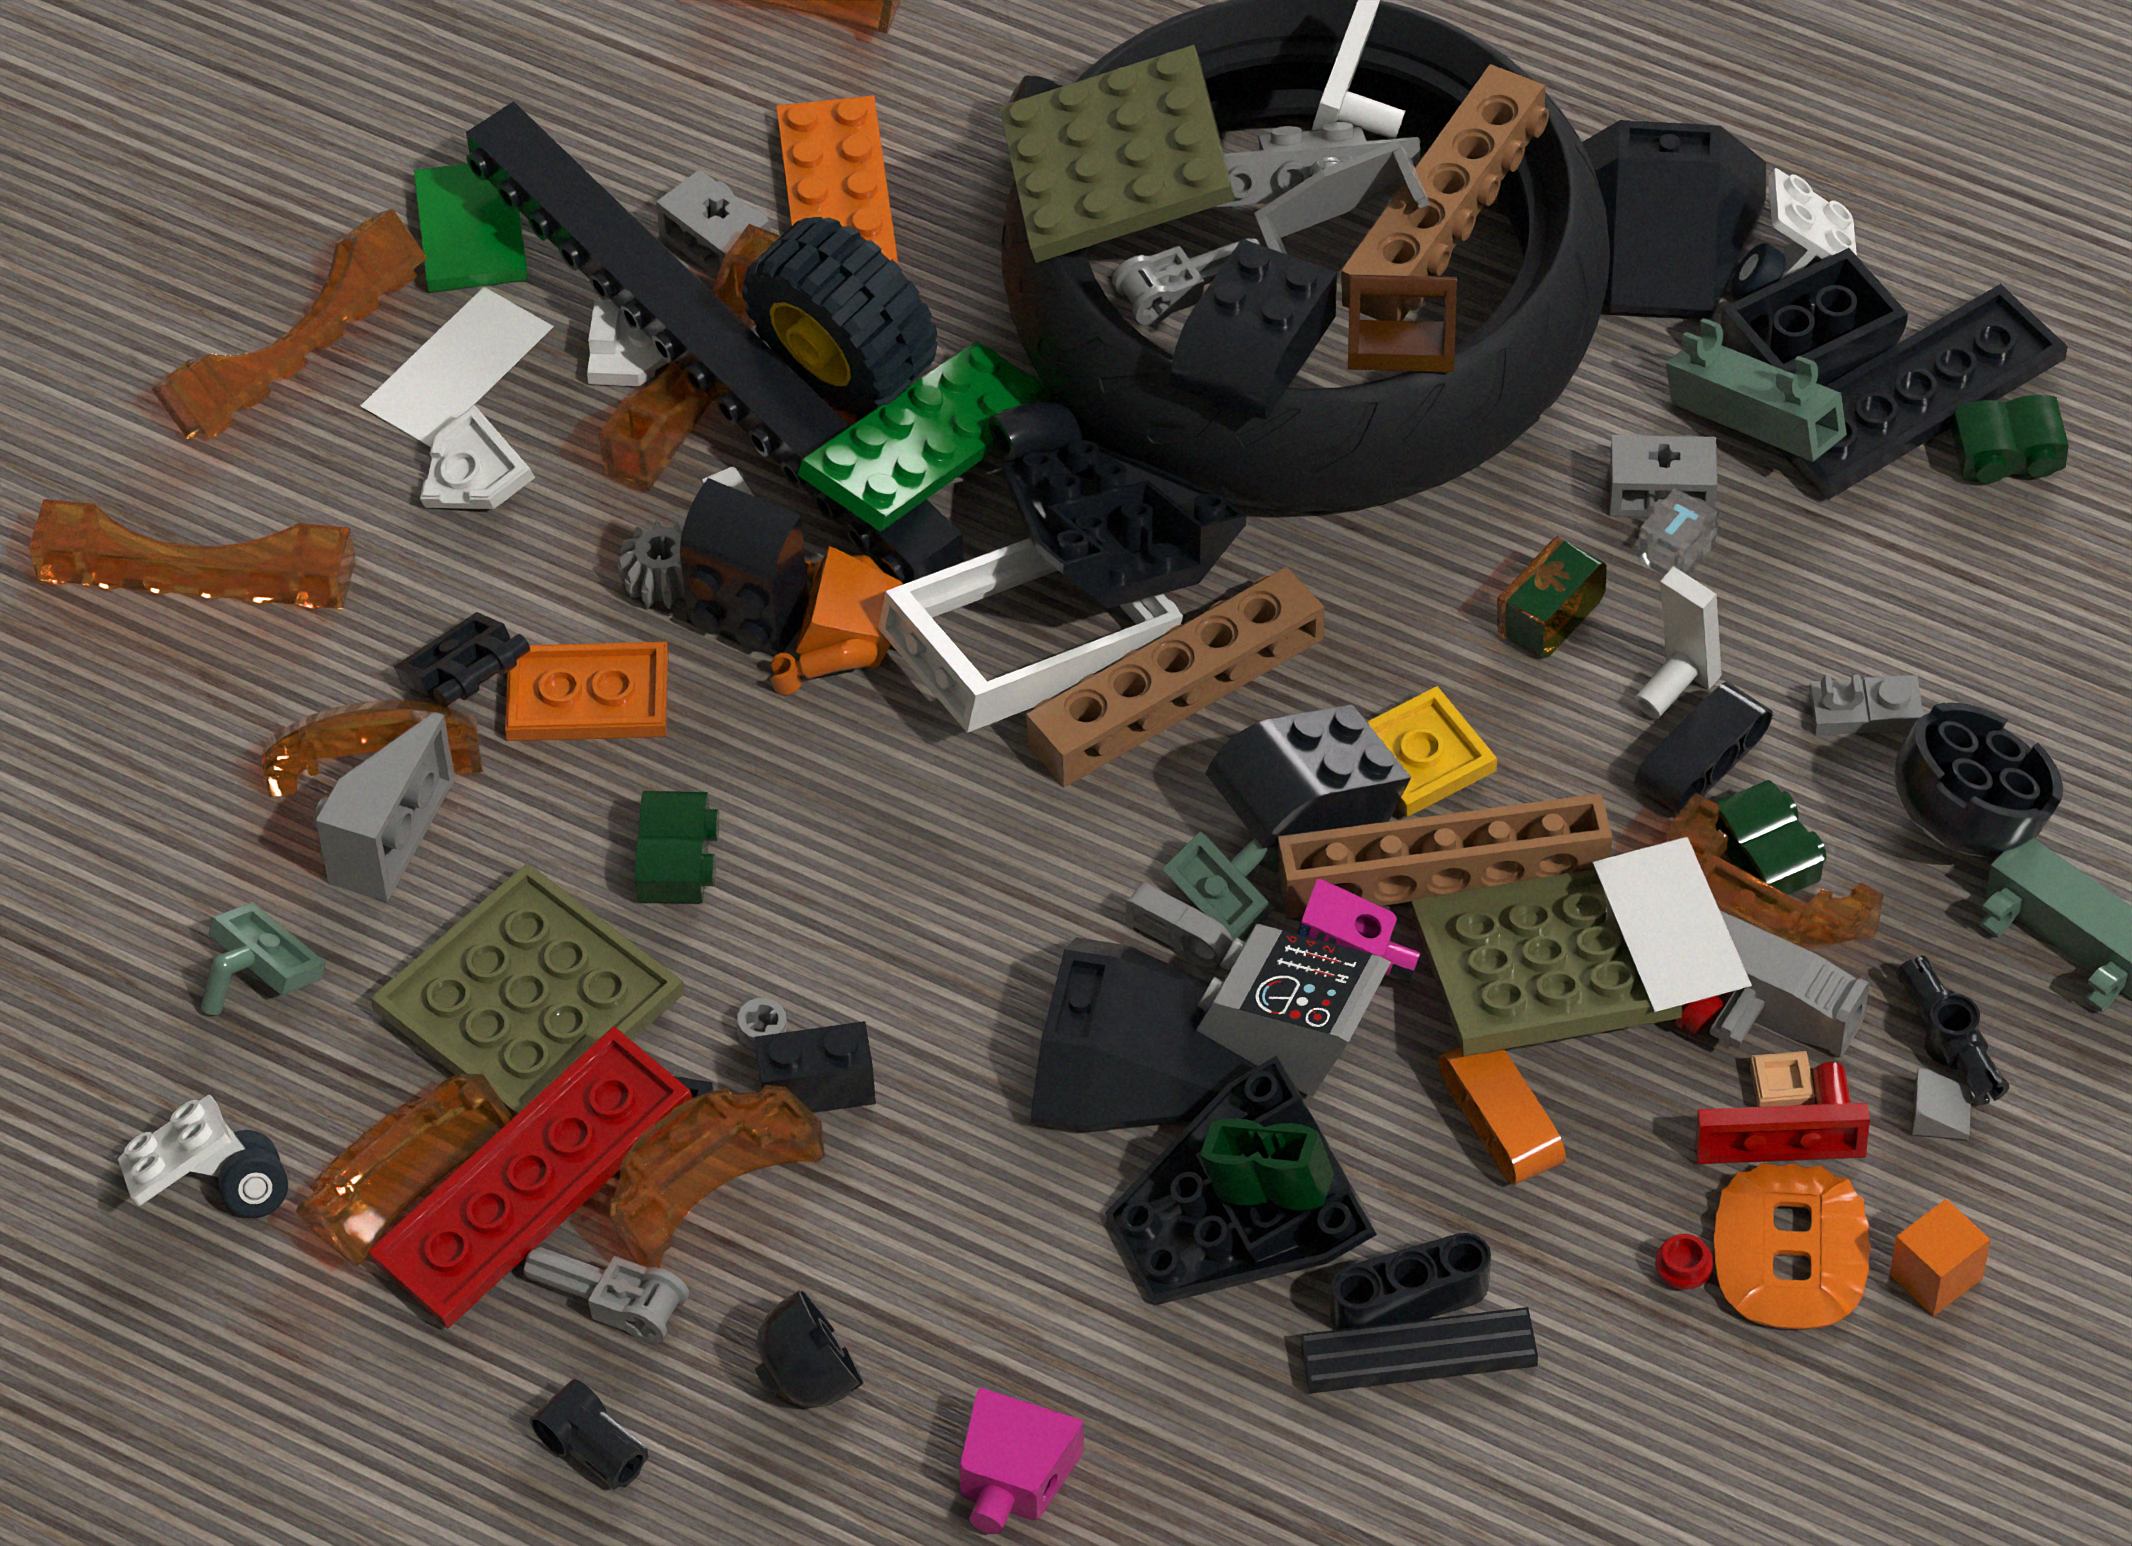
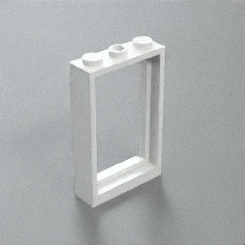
[878,538,1183,733]

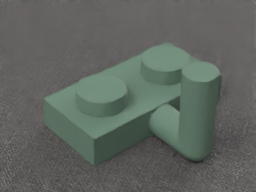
[1162,831,1278,941]
[200,902,326,1015]

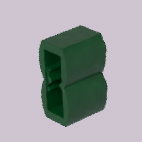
[1951,395,2069,483]
[1709,780,1826,905]
[634,791,719,903]
[1200,1118,1334,1210]

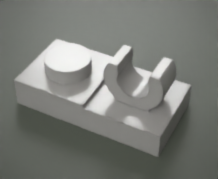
[1809,674,1924,735]

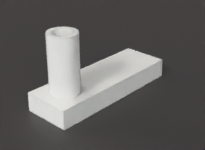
[1311,0,1405,139]
[1634,566,1722,719]

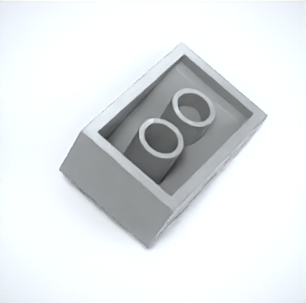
[313,712,455,902]

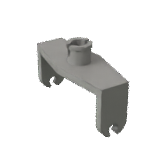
[1254,140,1430,254]

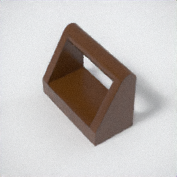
[1348,274,1457,372]

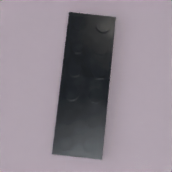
[1772,284,2068,500]

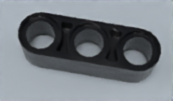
[1634,681,1773,816]
[1330,1233,1491,1330]

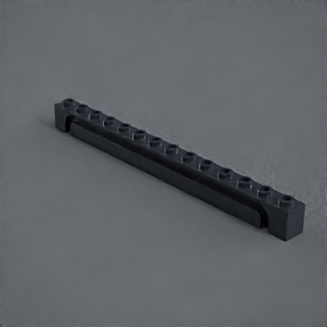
[466,101,964,585]

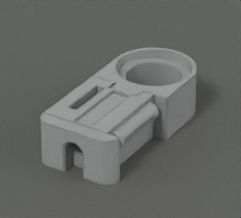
[1126,882,1233,969]

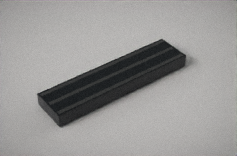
[1300,1307,1538,1394]

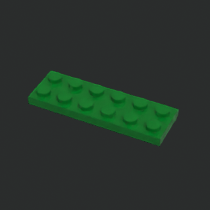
[798,341,1056,532]

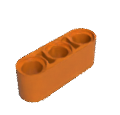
[1438,1046,1566,1185]

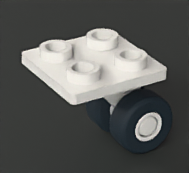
[1732,168,1857,299]
[118,1095,288,1218]

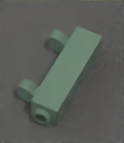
[1665,318,1847,462]
[1979,838,2132,1012]

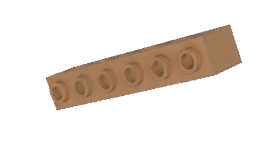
[1341,64,1549,321]
[1026,567,1325,788]
[1277,793,1613,919]

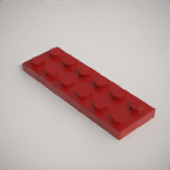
[368,1026,694,1329]

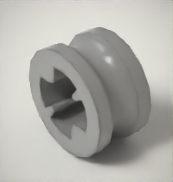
[737,998,786,1052]

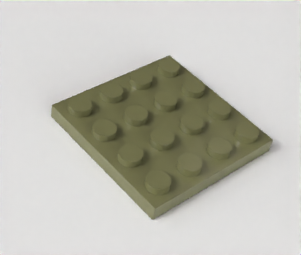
[999,45,1235,263]
[371,863,685,1119]
[1411,868,1682,1056]

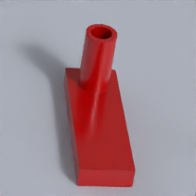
[1695,1062,1870,1164]

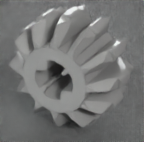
[618,519,685,609]

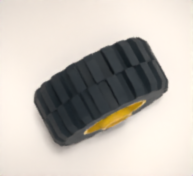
[742,217,938,416]

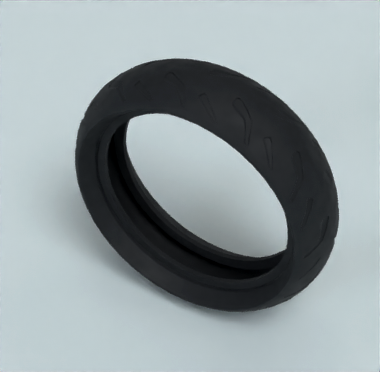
[1001,0,1610,512]

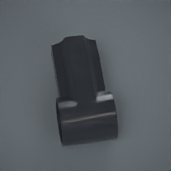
[530,1379,649,1490]

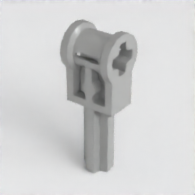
[1112,238,1261,326]
[524,1247,690,1344]

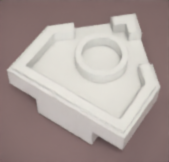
[587,297,668,386]
[420,405,535,509]

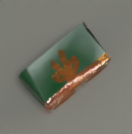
[1497,536,1607,658]

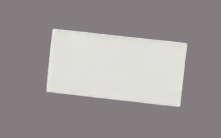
[360,287,554,447]
[1593,837,1752,1012]

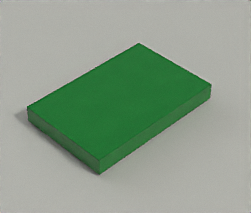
[414,163,528,293]

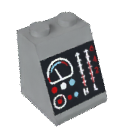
[1196,924,1391,1097]

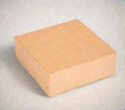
[1750,1051,1816,1107]

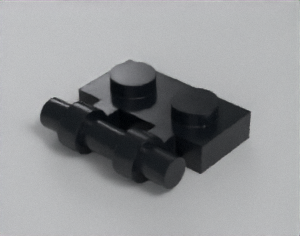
[394,612,530,707]

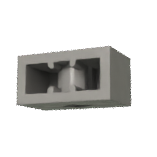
[656,169,771,287]
[1609,434,1718,518]

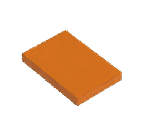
[505,641,669,741]

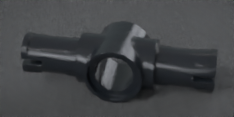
[1896,956,2009,1105]

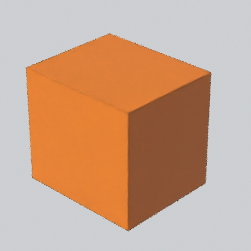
[1889,1199,1991,1317]

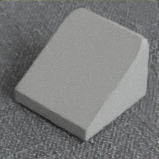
[1912,1068,1971,1140]

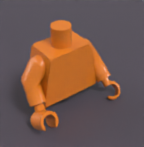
[770,546,903,695]

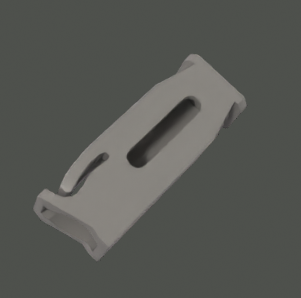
[1710,910,1870,1057]

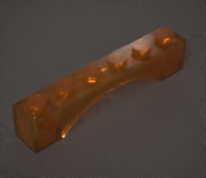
[151,208,427,439]
[599,224,781,491]
[29,499,356,609]

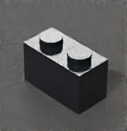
[755,1021,876,1120]

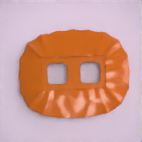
[1714,1163,1871,1330]

